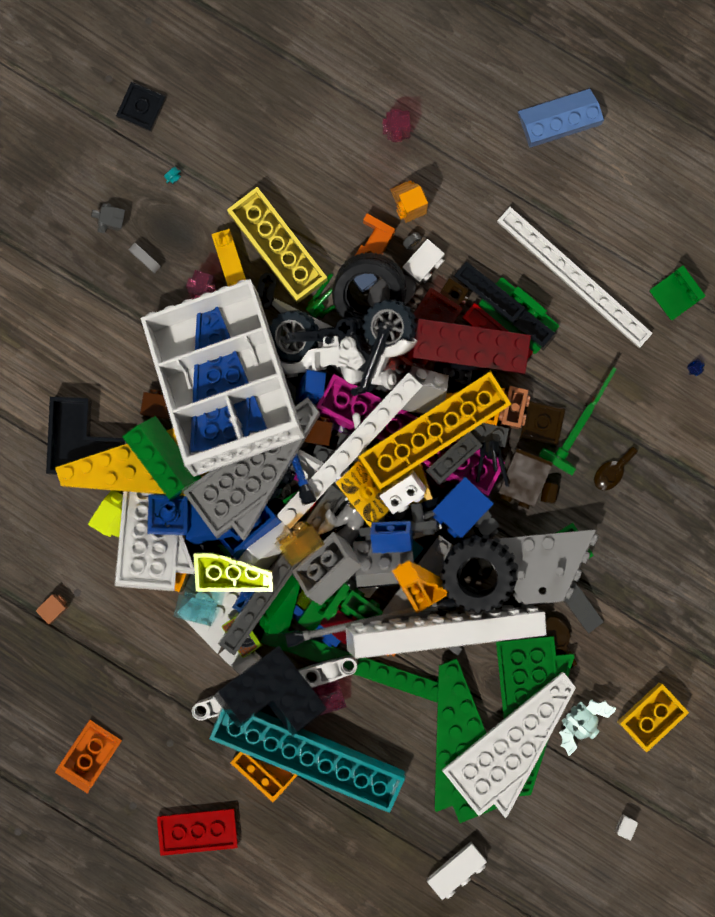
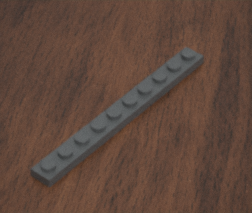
[218,485,346,656]

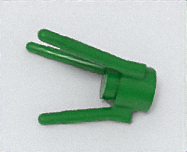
[306,274,336,318]

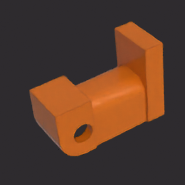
[355,213,395,256]

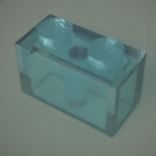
[173,591,218,626]

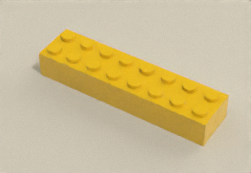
[358,371,512,490]

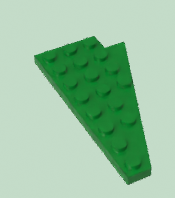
[434,658,497,823]

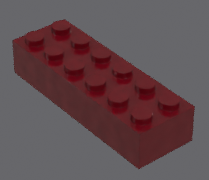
[408,319,531,374]

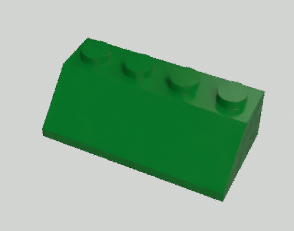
[122,416,202,501]

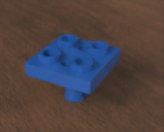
[147,495,188,535]

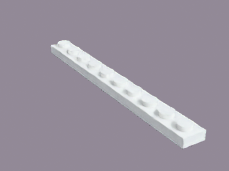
[497,207,653,348]
[276,373,423,529]

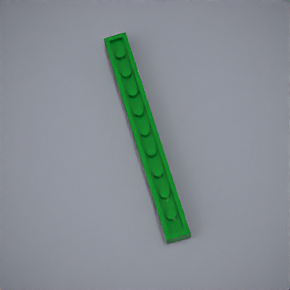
[260,630,438,702]

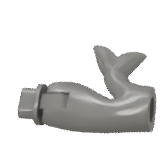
[318,502,365,548]

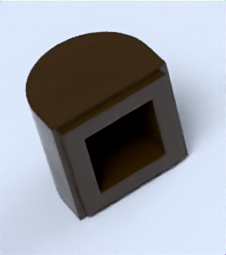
[540,483,559,504]

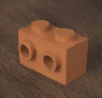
[498,386,530,429]

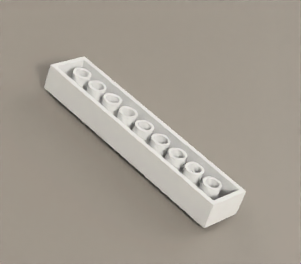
[345,603,546,659]

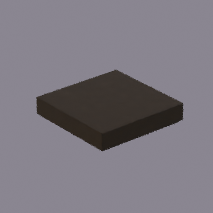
[520,401,565,446]

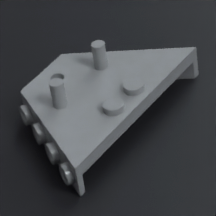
[491,530,598,605]

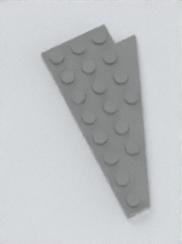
[183,397,320,541]

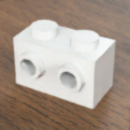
[379,469,426,514]

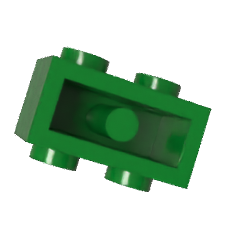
[339,588,383,621]

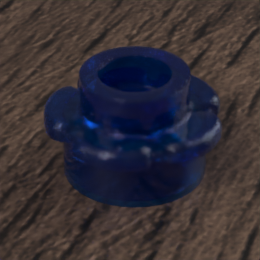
[687,359,705,376]

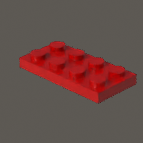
[157,808,238,856]

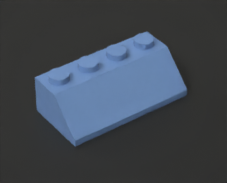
[518,89,604,148]

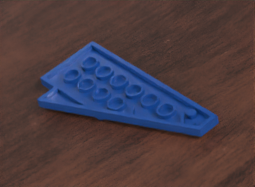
[190,307,268,452]

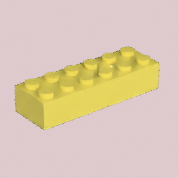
[227,187,328,304]

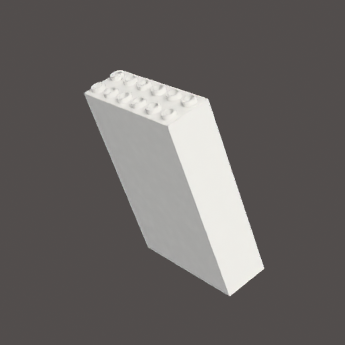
[141,279,305,476]

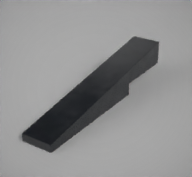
[454,261,556,351]

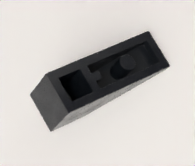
[434,362,496,387]

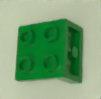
[649,265,706,321]

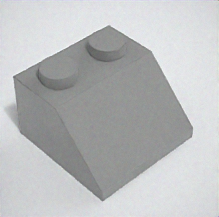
[401,366,449,415]

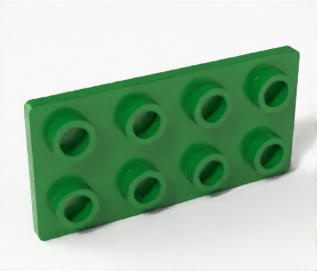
[478,277,559,354]

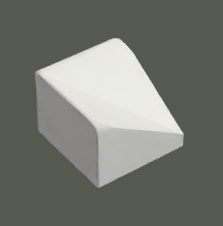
[615,815,638,841]

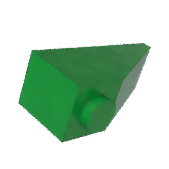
[259,573,300,634]

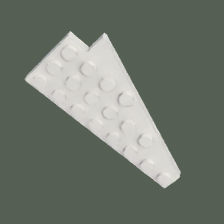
[115,492,194,591]
[442,672,576,818]

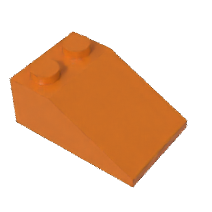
[55,720,122,793]

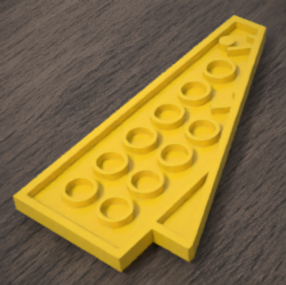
[55,428,210,496]

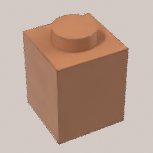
[36,594,68,624]

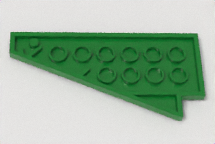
[496,636,574,796]

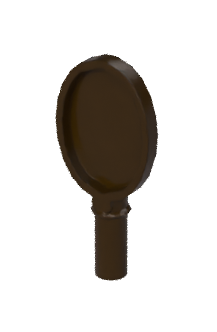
[594,447,638,491]
[544,617,577,668]

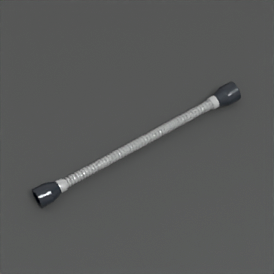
[285,596,456,647]

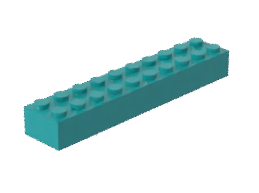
[209,707,405,813]

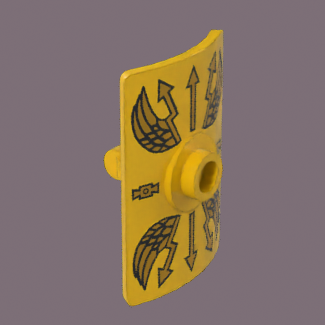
[336,460,389,527]

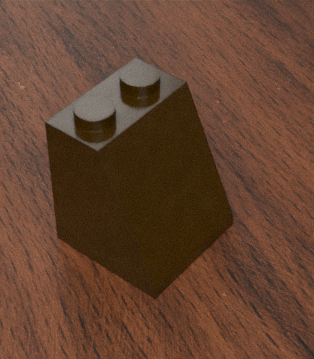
[497,449,553,509]

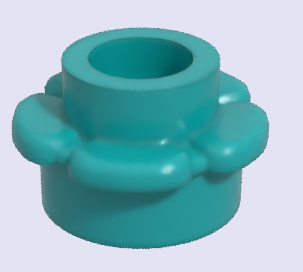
[164,167,181,184]

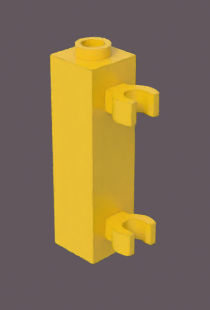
[211,229,246,287]

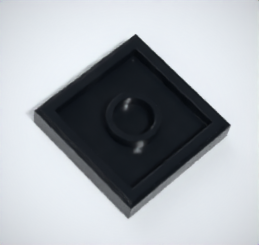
[116,82,166,132]

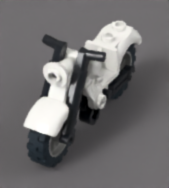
[269,300,417,396]

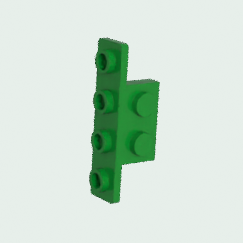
[298,579,350,631]

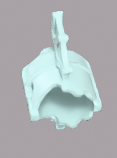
[559,700,616,756]

